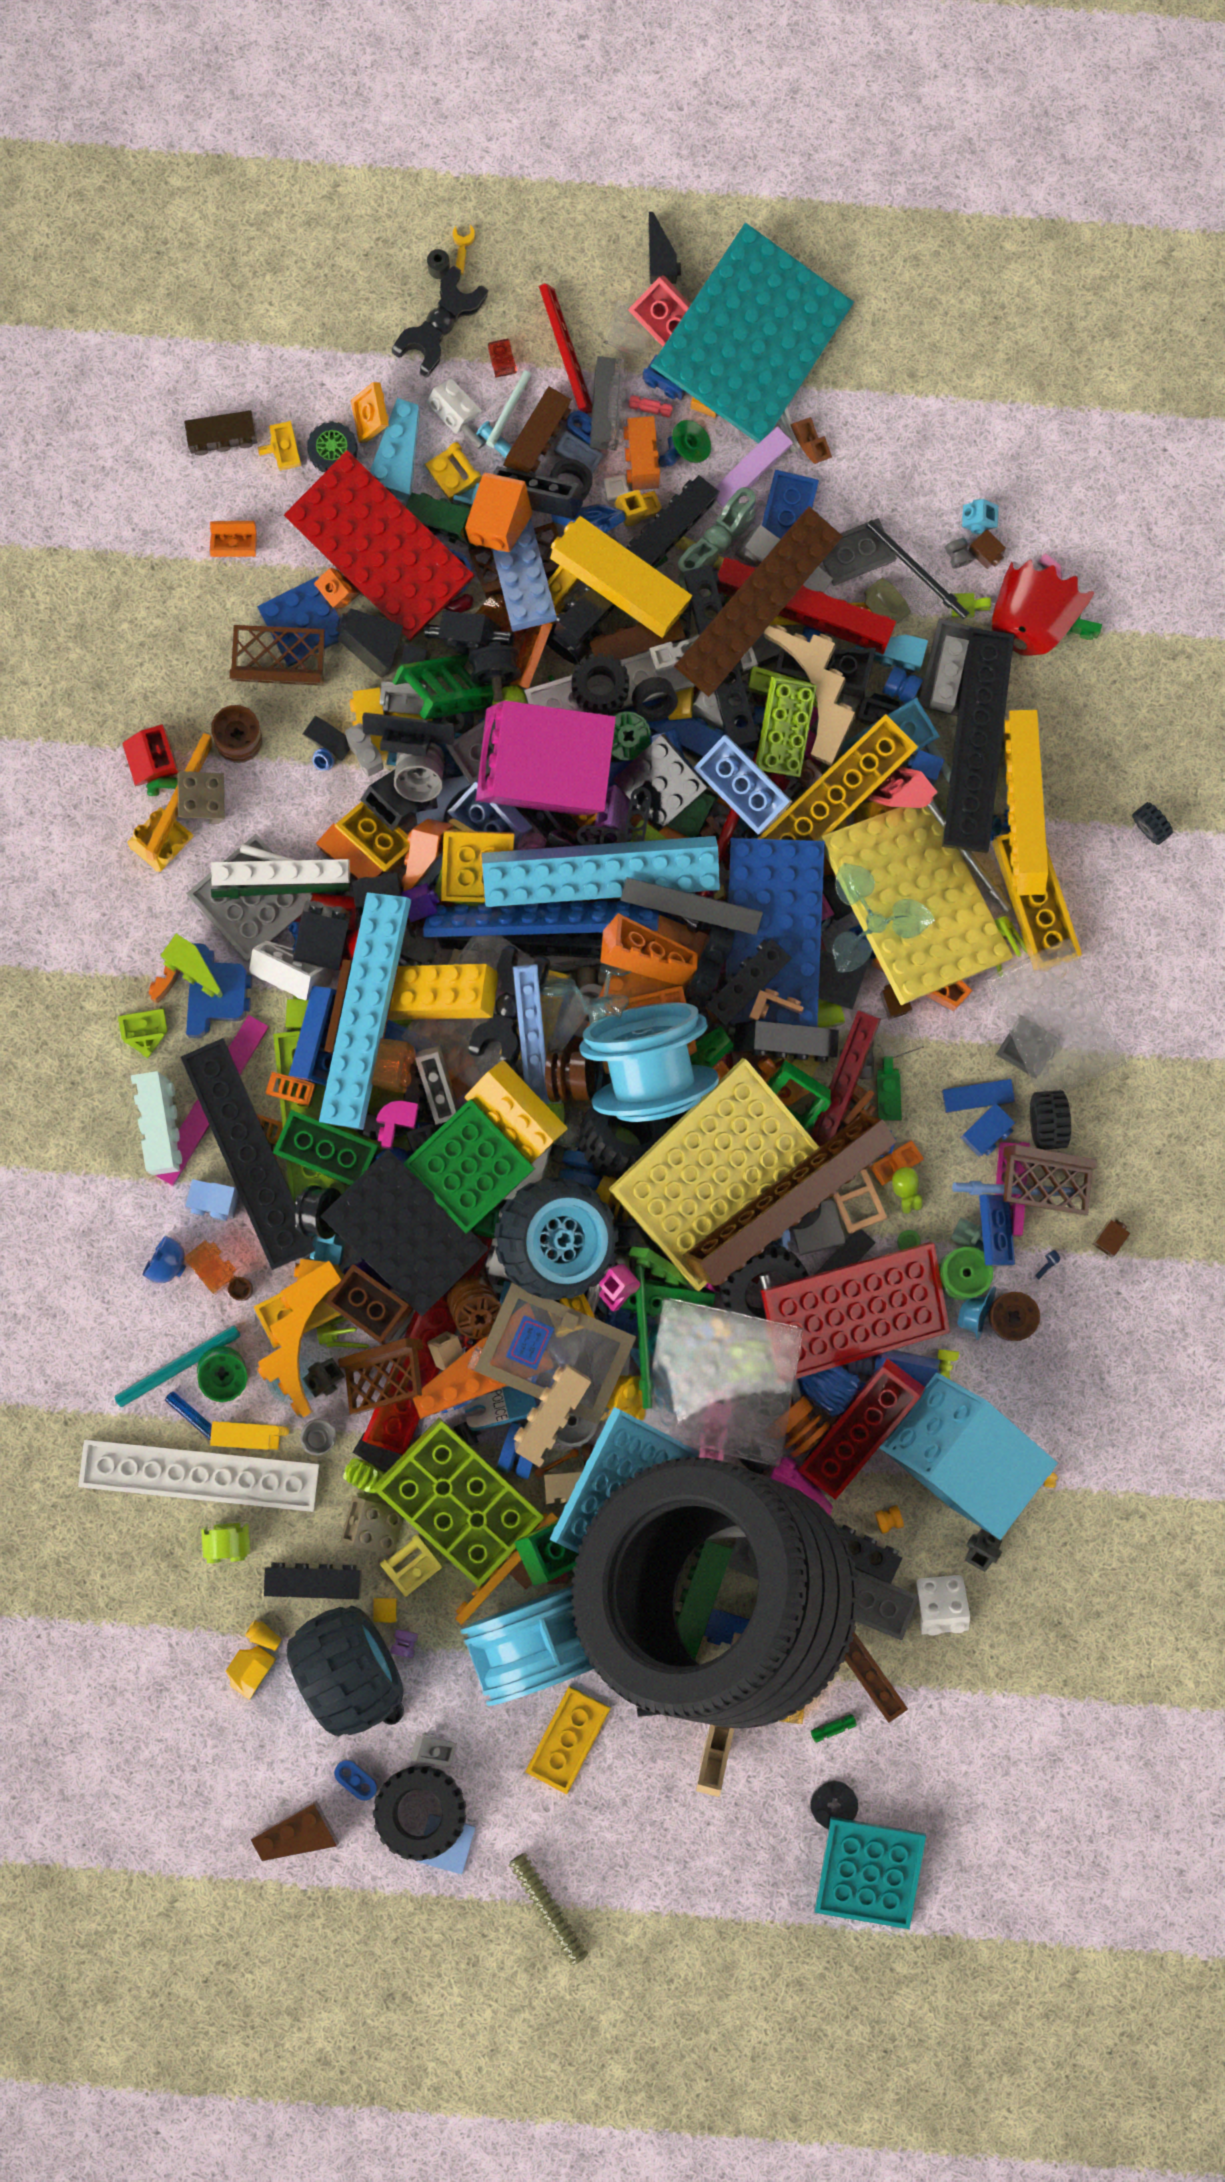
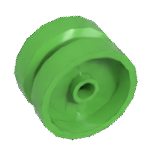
[938,1246,993,1301]

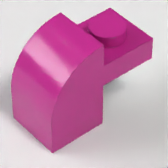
[376,1101,419,1149]
[598,1264,640,1312]

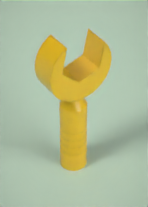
[453,225,475,275]

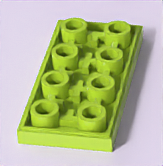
[756,677,817,777]

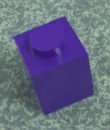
[402,883,439,922]

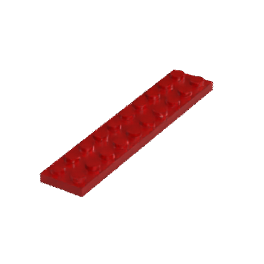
[362,1230,493,1455]

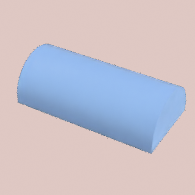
[693,735,792,834]

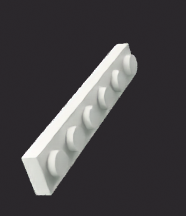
[211,859,350,886]

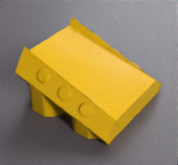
[127,807,194,872]

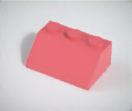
[628,275,691,346]
[866,766,937,808]

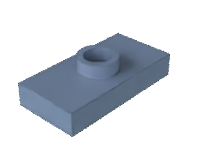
[554,431,604,475]

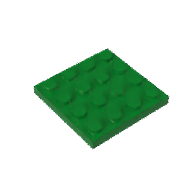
[403,1099,536,1234]

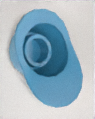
[957,1286,996,1340]

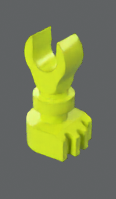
[937,1349,959,1380]

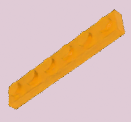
[455,1512,558,1625]

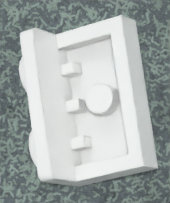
[427,378,482,434]

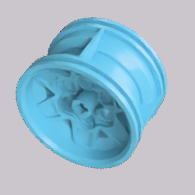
[460,1585,595,1706]

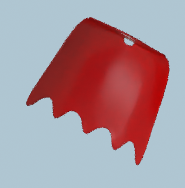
[992,559,1094,656]

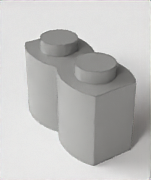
[345,723,384,777]

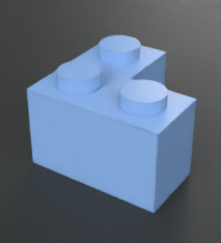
[185,1179,239,1222]

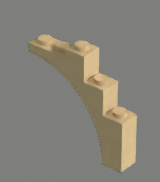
[764,624,855,766]
[696,1632,742,1797]

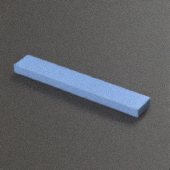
[513,964,550,1105]

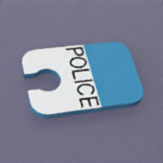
[464,1386,537,1431]

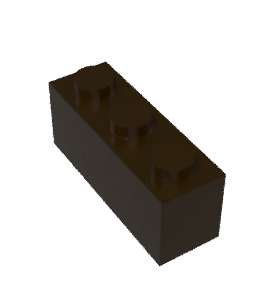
[184,410,258,456]

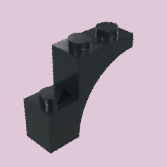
[684,924,735,1014]

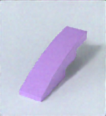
[715,426,793,508]

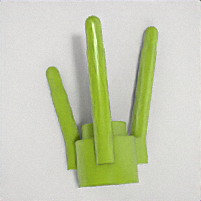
[994,916,1027,976]
[317,1316,369,1349]

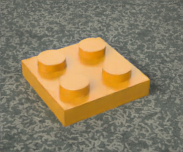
[351,382,389,443]

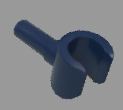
[1035,1250,1060,1280]

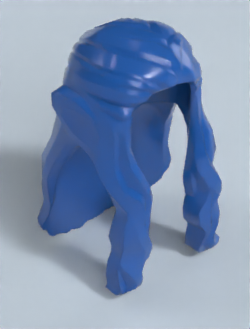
[797,1366,866,1417]

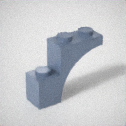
[416,773,474,825]

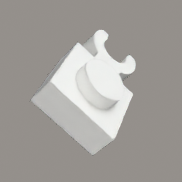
[649,641,689,672]

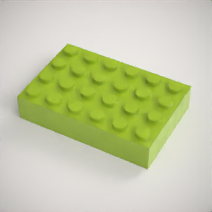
[374,1417,544,1587]

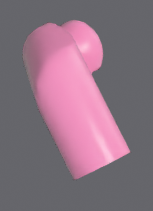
[1038,553,1062,579]

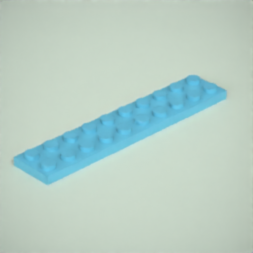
[319,893,411,1130]

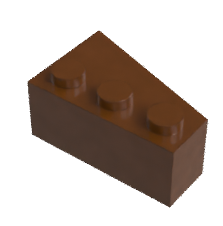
[251,1800,339,1861]

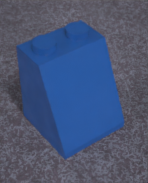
[874,1350,940,1387]

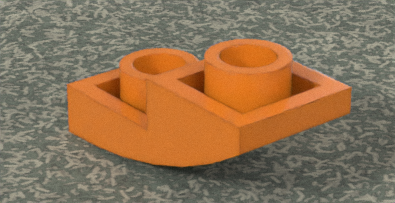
[149,966,180,1003]

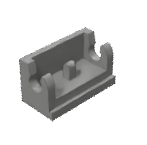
[380,681,432,714]

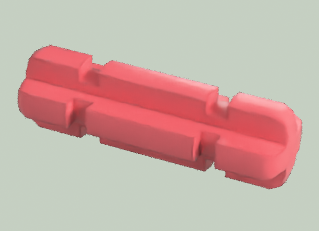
[629,395,673,417]

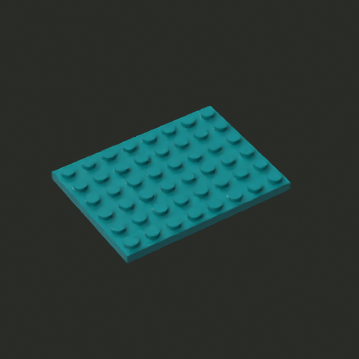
[651,222,854,444]

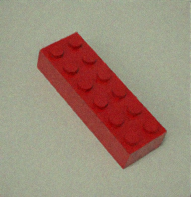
[798,1358,925,1500]

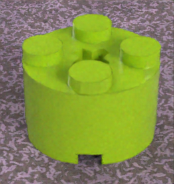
[201,1523,251,1563]

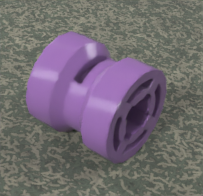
[390,1629,419,1658]

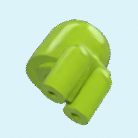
[892,1167,922,1214]

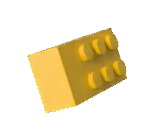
[464,1060,568,1164]

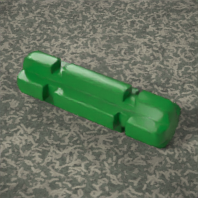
[811,1714,857,1743]

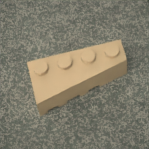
[513,1363,591,1467]
[544,1468,584,1504]

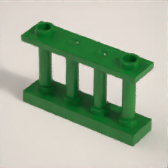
[392,654,494,720]

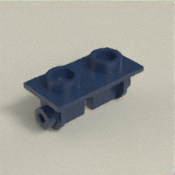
[605,1306,655,1339]

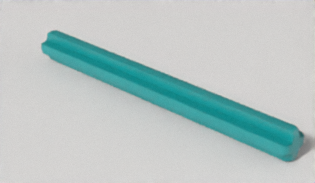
[114,1325,241,1407]

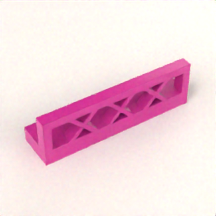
[995,1142,1030,1237]

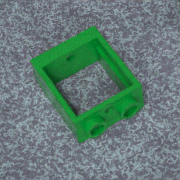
[766,1060,831,1130]

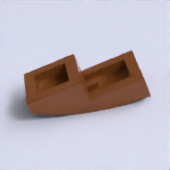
[790,417,832,464]

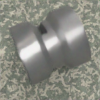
[944,538,974,569]

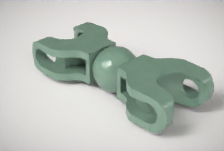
[678,487,756,591]

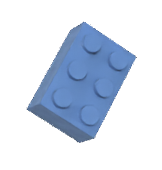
[448,777,533,849]

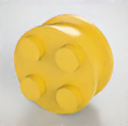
[593,1373,647,1421]

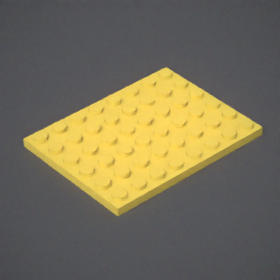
[818,806,1013,1005]
[609,1058,819,1291]

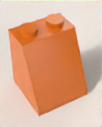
[465,472,533,553]

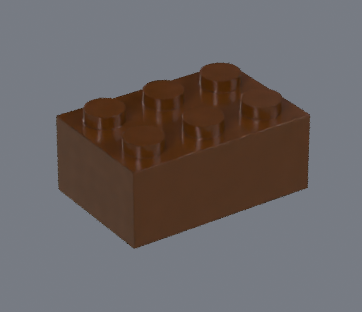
[325,1264,414,1345]

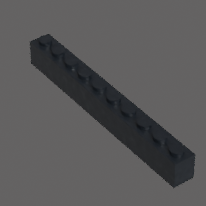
[554,475,720,649]

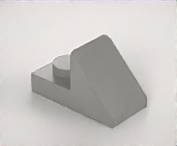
[410,1734,457,1767]

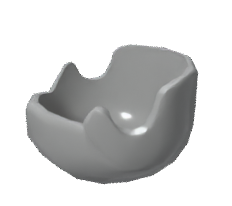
[300,1419,336,1456]

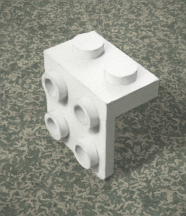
[916,1575,970,1636]

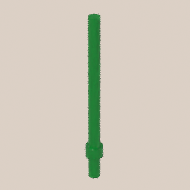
[634,1266,653,1409]

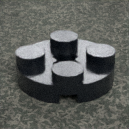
[810,1780,858,1829]

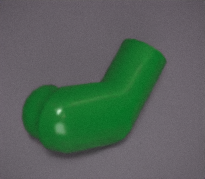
[146,777,178,796]

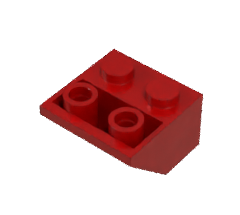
[122,724,179,787]

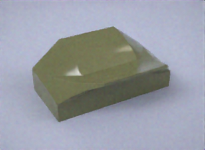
[864,577,911,625]

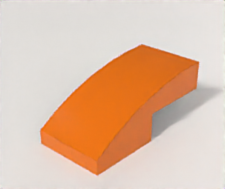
[870,1140,924,1186]

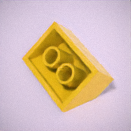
[335,801,410,872]

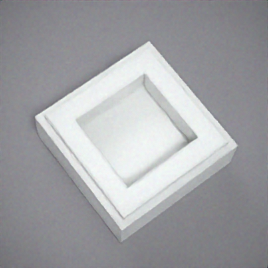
[603,475,629,502]

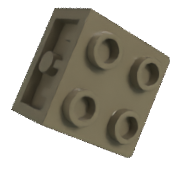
[177,771,225,824]
[340,1496,404,1556]

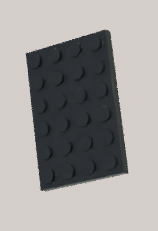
[320,1149,489,1316]

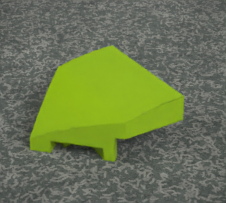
[118,1008,168,1059]

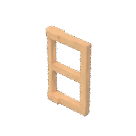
[833,1169,887,1234]

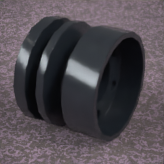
[546,604,603,665]

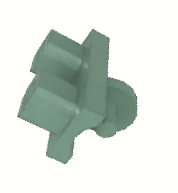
[950,1218,984,1252]

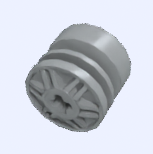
[394,742,445,802]

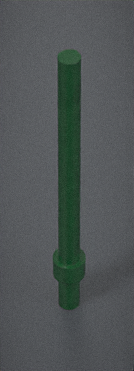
[211,883,350,899]

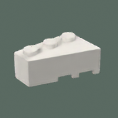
[249,941,334,1000]

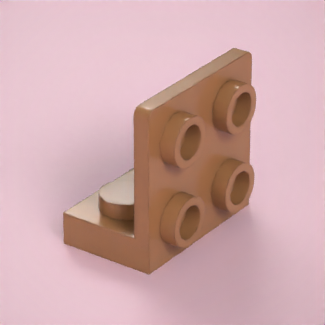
[749,988,804,1021]

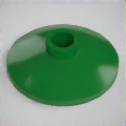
[672,420,711,463]

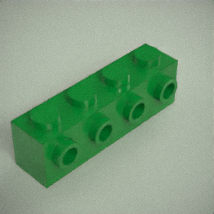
[620,1278,715,1323]

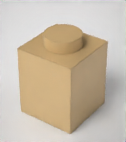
[427,1331,464,1370]

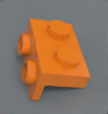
[209,521,257,557]

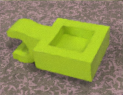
[951,593,991,618]

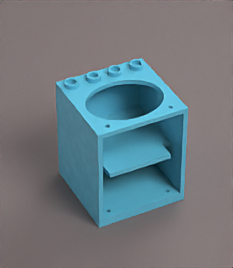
[879,1372,1058,1540]

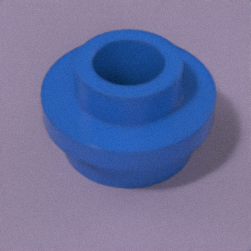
[312,748,335,771]

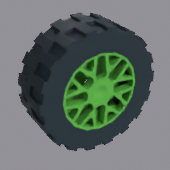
[307,421,358,472]

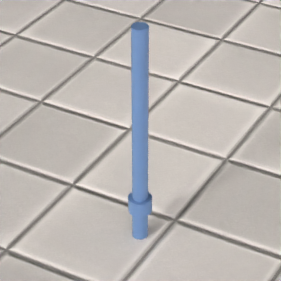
[952,1181,1079,1197]

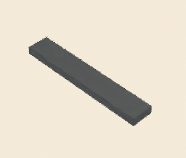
[620,877,763,935]

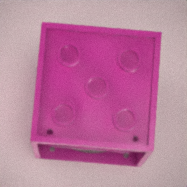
[476,700,616,816]

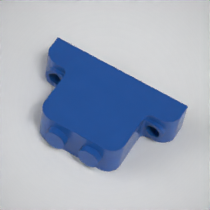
[186,943,252,1038]

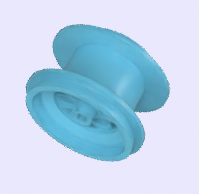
[580,1003,719,1122]

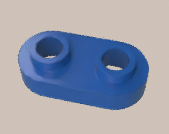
[566,411,597,449]
[334,1760,377,1801]

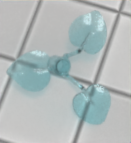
[832,863,935,973]
[539,963,632,1025]

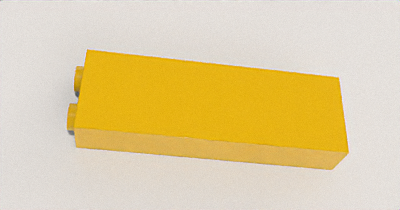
[550,516,693,638]

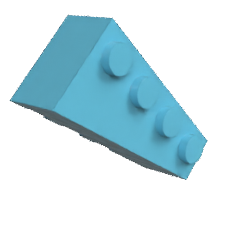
[370,398,420,502]

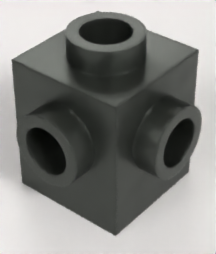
[302,1358,345,1398]
[965,1529,1002,1572]

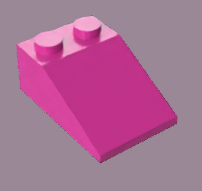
[768,1456,833,1516]

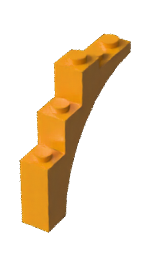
[257,1261,342,1418]

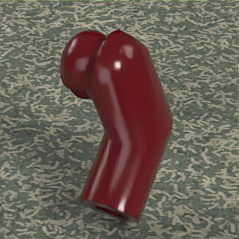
[444,594,474,613]

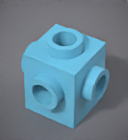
[962,499,999,534]

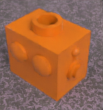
[314,568,360,608]

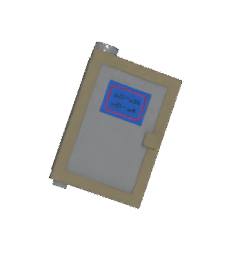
[467,1283,636,1424]

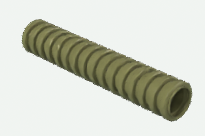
[508,1853,588,1965]

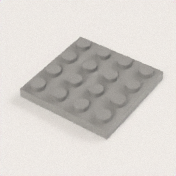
[186,834,312,963]

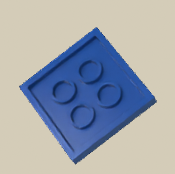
[257,576,340,667]

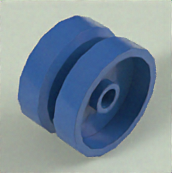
[558,1150,605,1191]
[496,1422,535,1480]

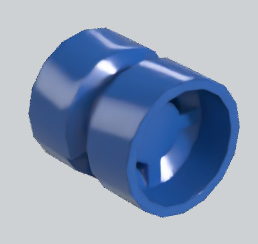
[882,666,923,704]

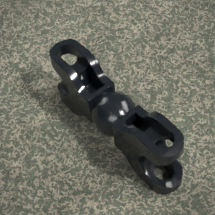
[392,266,489,378]
[468,945,551,1068]

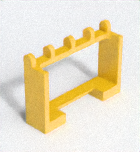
[210,1421,289,1450]

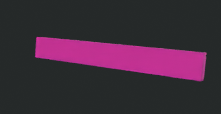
[155,1015,269,1186]

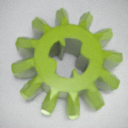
[343,1458,384,1493]

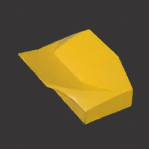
[225,1645,277,1700]

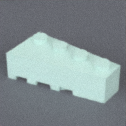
[131,1071,182,1175]

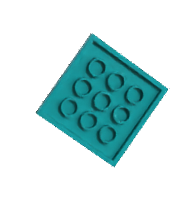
[814,1817,926,1930]

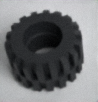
[571,653,630,715]
[1030,1090,1071,1150]

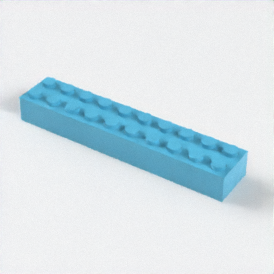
[482,836,720,907]

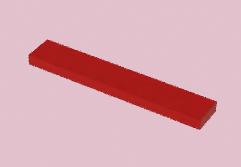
[539,283,592,414]

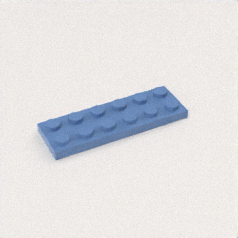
[492,518,557,632]

